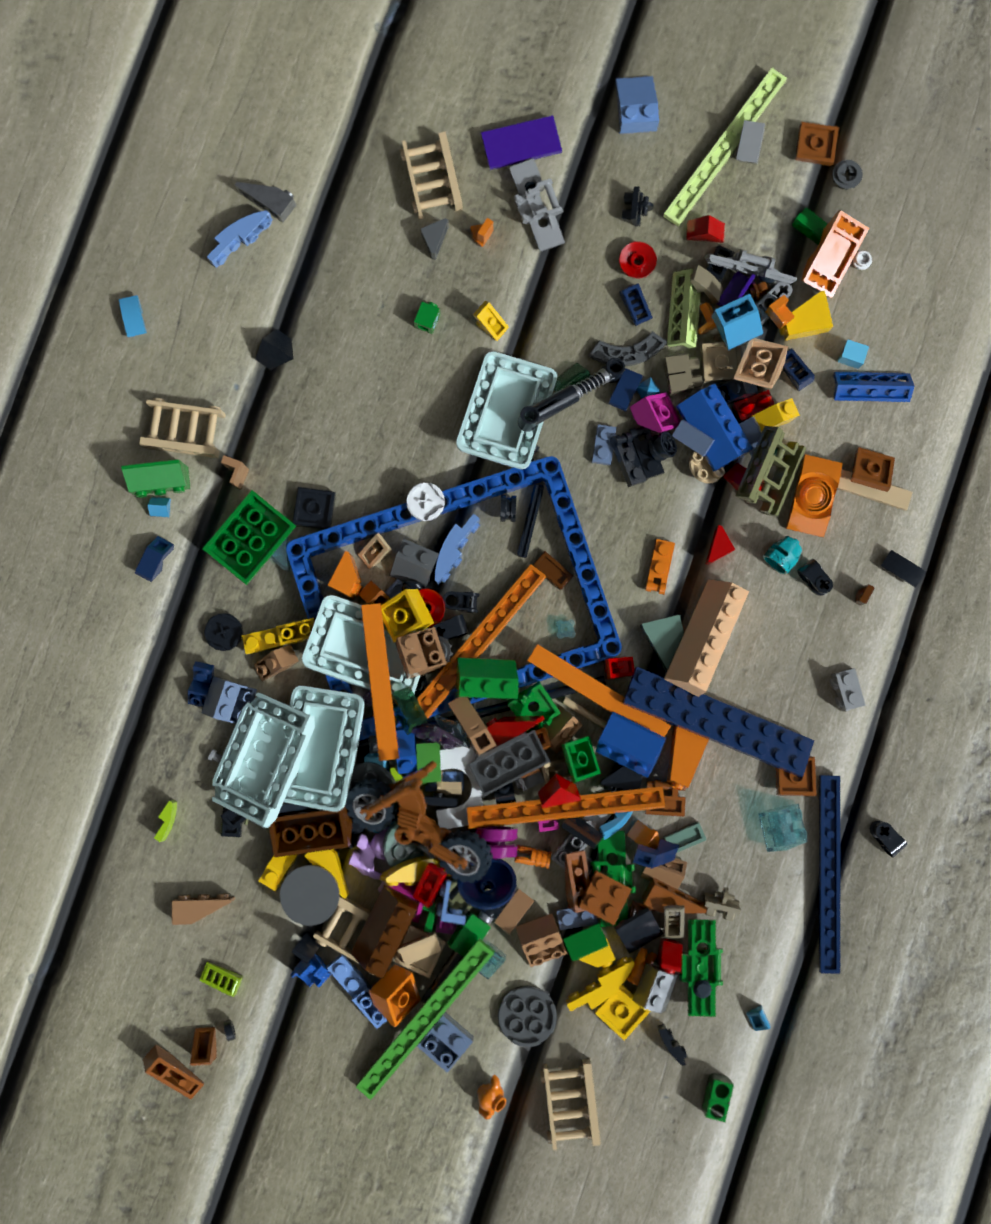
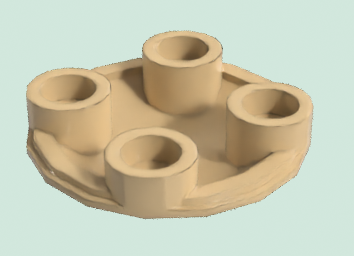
[689,451,725,484]

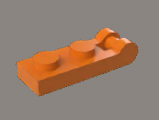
[645,539,675,595]

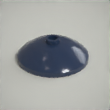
[457,858,517,910]

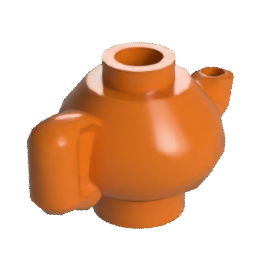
[477,1075,506,1120]

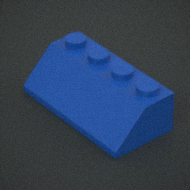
[676,384,753,472]

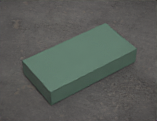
[663,822,707,853]

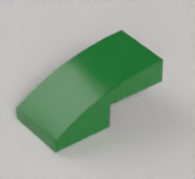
[422,900,436,933]

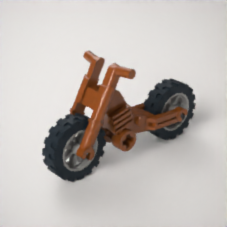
[345,761,493,883]

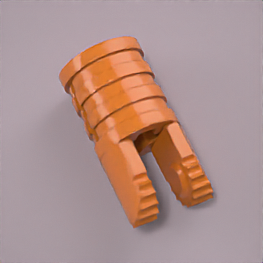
[514,845,552,869]
[627,948,657,986]

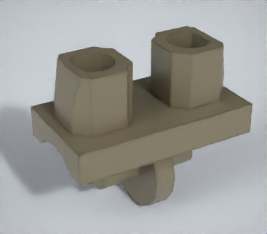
[704,887,741,921]

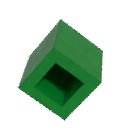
[414,302,441,334]

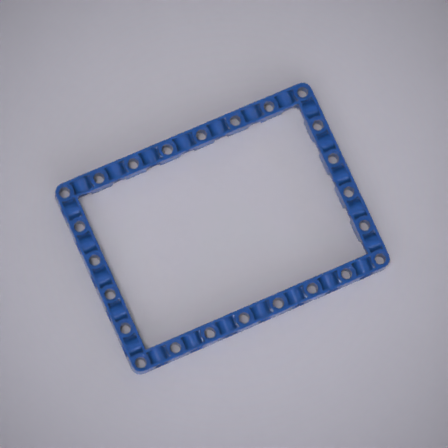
[286,456,622,741]

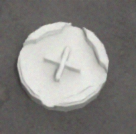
[407,483,445,521]

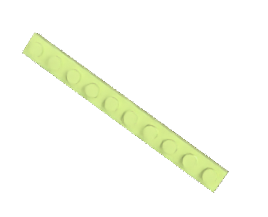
[663,68,787,227]

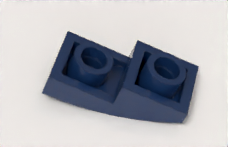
[609,368,643,411]

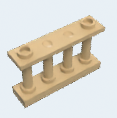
[400,131,463,219]
[139,398,226,458]
[313,895,376,976]
[540,1058,601,1150]

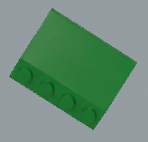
[203,490,296,585]

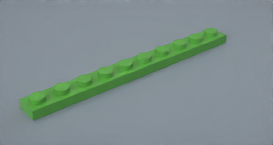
[356,938,495,1100]

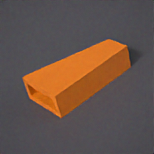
[667,725,709,791]

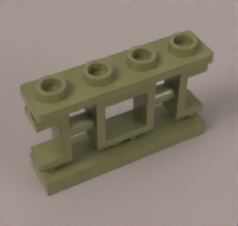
[735,426,806,516]

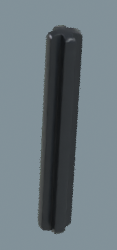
[517,484,544,558]

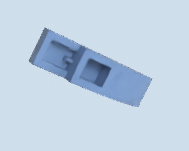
[207,210,273,268]
[435,514,480,585]
[327,954,387,1029]

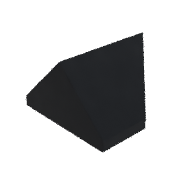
[255,329,294,370]

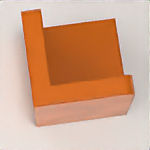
[766,295,795,329]

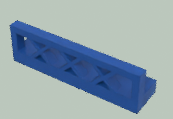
[833,372,915,402]

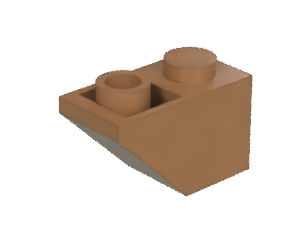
[254,644,299,681]

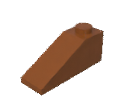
[565,850,590,913]
[642,877,707,913]
[142,1044,204,1099]

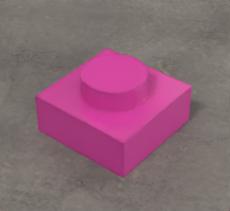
[538,819,559,832]

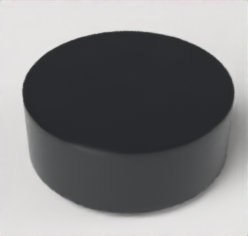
[223,1020,236,1042]

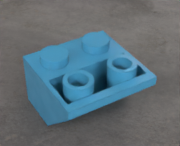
[712,294,763,350]

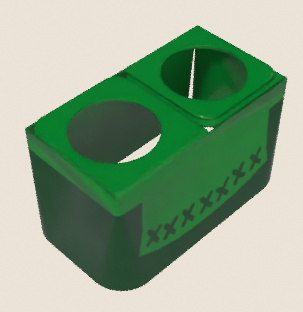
[702,1073,734,1122]

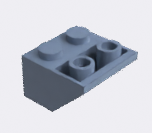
[201,676,257,724]
[417,1012,474,1073]

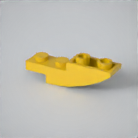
[242,618,315,654]
[380,855,452,886]
[566,957,635,1012]

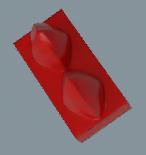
[733,390,775,422]
[413,862,447,908]

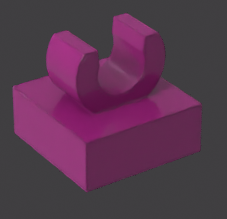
[436,916,456,934]

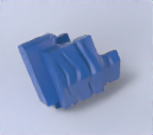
[290,954,331,988]

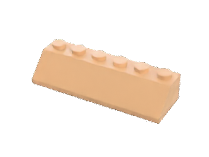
[664,580,749,697]

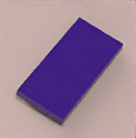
[481,116,562,170]

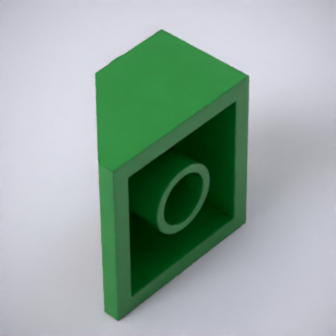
[560,736,600,783]

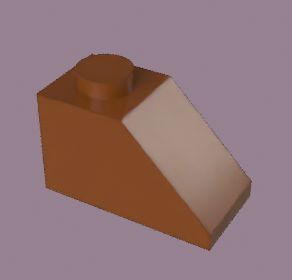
[358,581,391,605]

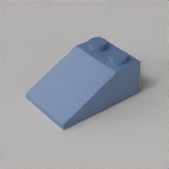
[616,76,659,134]

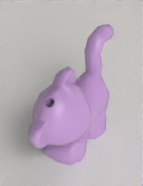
[349,826,390,892]

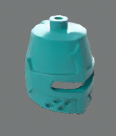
[763,536,802,575]

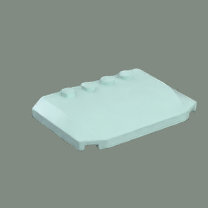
[212,692,315,828]

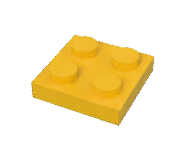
[595,984,651,1041]

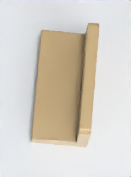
[397,931,442,966]

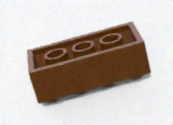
[269,805,352,858]
[350,885,420,979]

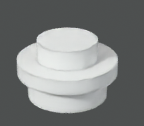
[852,251,872,270]

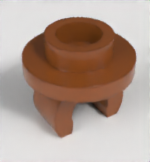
[748,282,768,301]

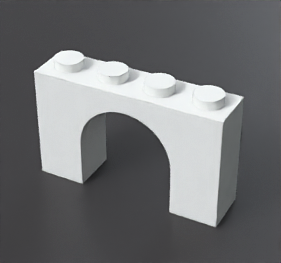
[436,745,486,829]

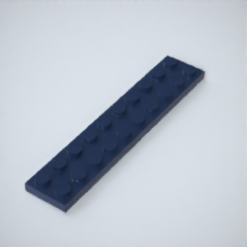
[622,667,815,777]

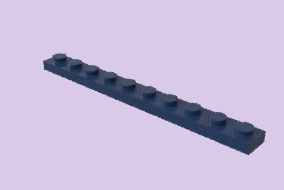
[819,775,840,974]

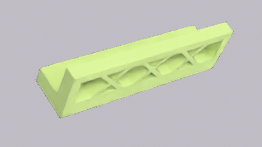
[667,269,701,349]

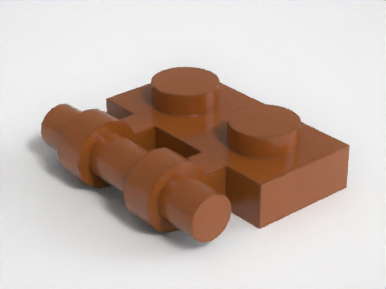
[645,779,686,817]

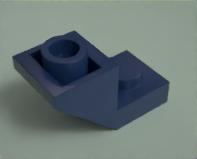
[135,536,174,582]
[188,661,214,707]
[633,839,679,869]

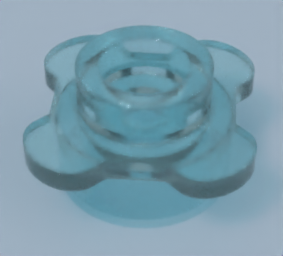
[556,619,576,639]

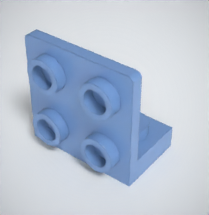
[436,879,466,925]

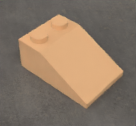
[734,338,788,389]

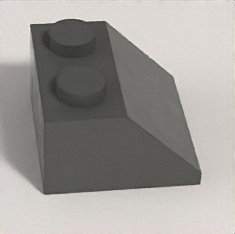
[390,539,439,589]
[632,963,679,1014]

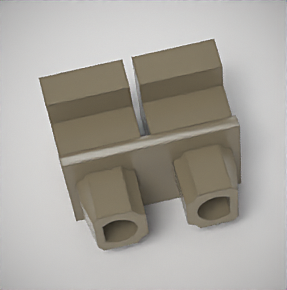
[663,354,703,397]

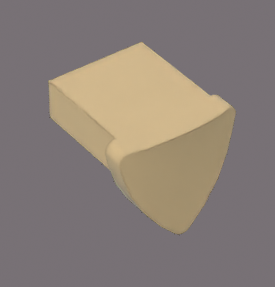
[436,771,462,795]

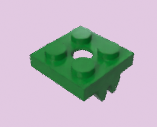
[507,681,561,733]

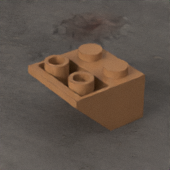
[395,627,447,679]
[516,914,567,967]

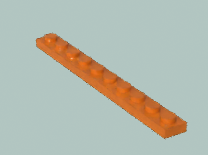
[408,564,546,724]
[467,787,665,829]

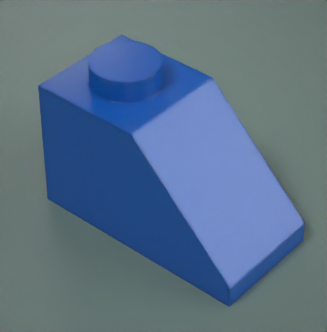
[396,727,417,774]

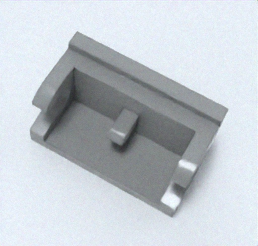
[736,120,766,164]

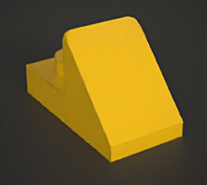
[473,301,509,341]

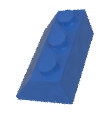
[596,712,666,778]

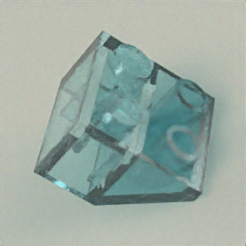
[758,803,808,852]

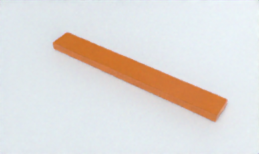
[361,603,399,761]
[527,644,671,737]

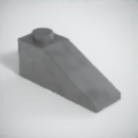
[235,182,296,223]

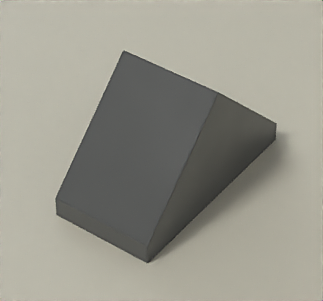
[421,218,449,260]

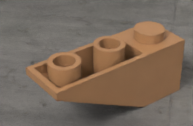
[448,697,496,755]
[172,894,235,925]

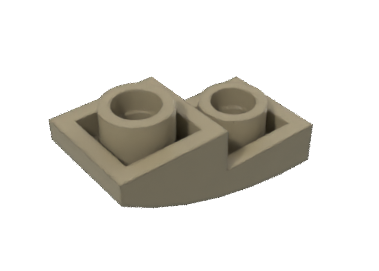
[690,265,723,303]

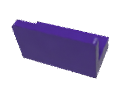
[717,271,755,307]

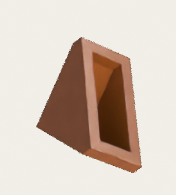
[190,1027,217,1066]

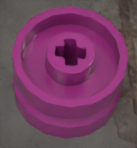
[475,826,518,859]

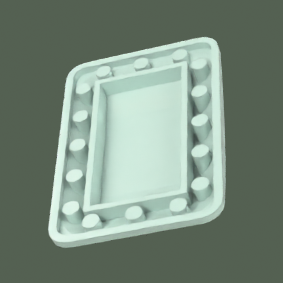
[456,352,557,469]
[302,595,427,701]
[284,686,364,812]

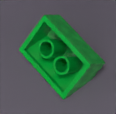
[121,459,191,498]
[456,658,518,699]

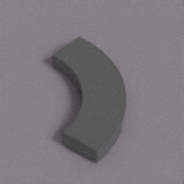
[589,331,667,366]

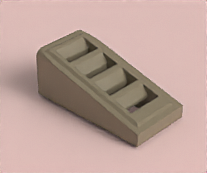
[663,905,685,938]

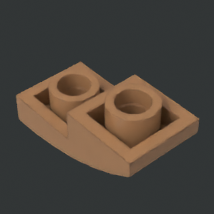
[494,889,534,935]

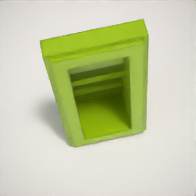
[199,962,243,997]

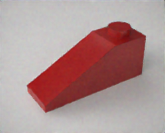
[486,716,545,749]

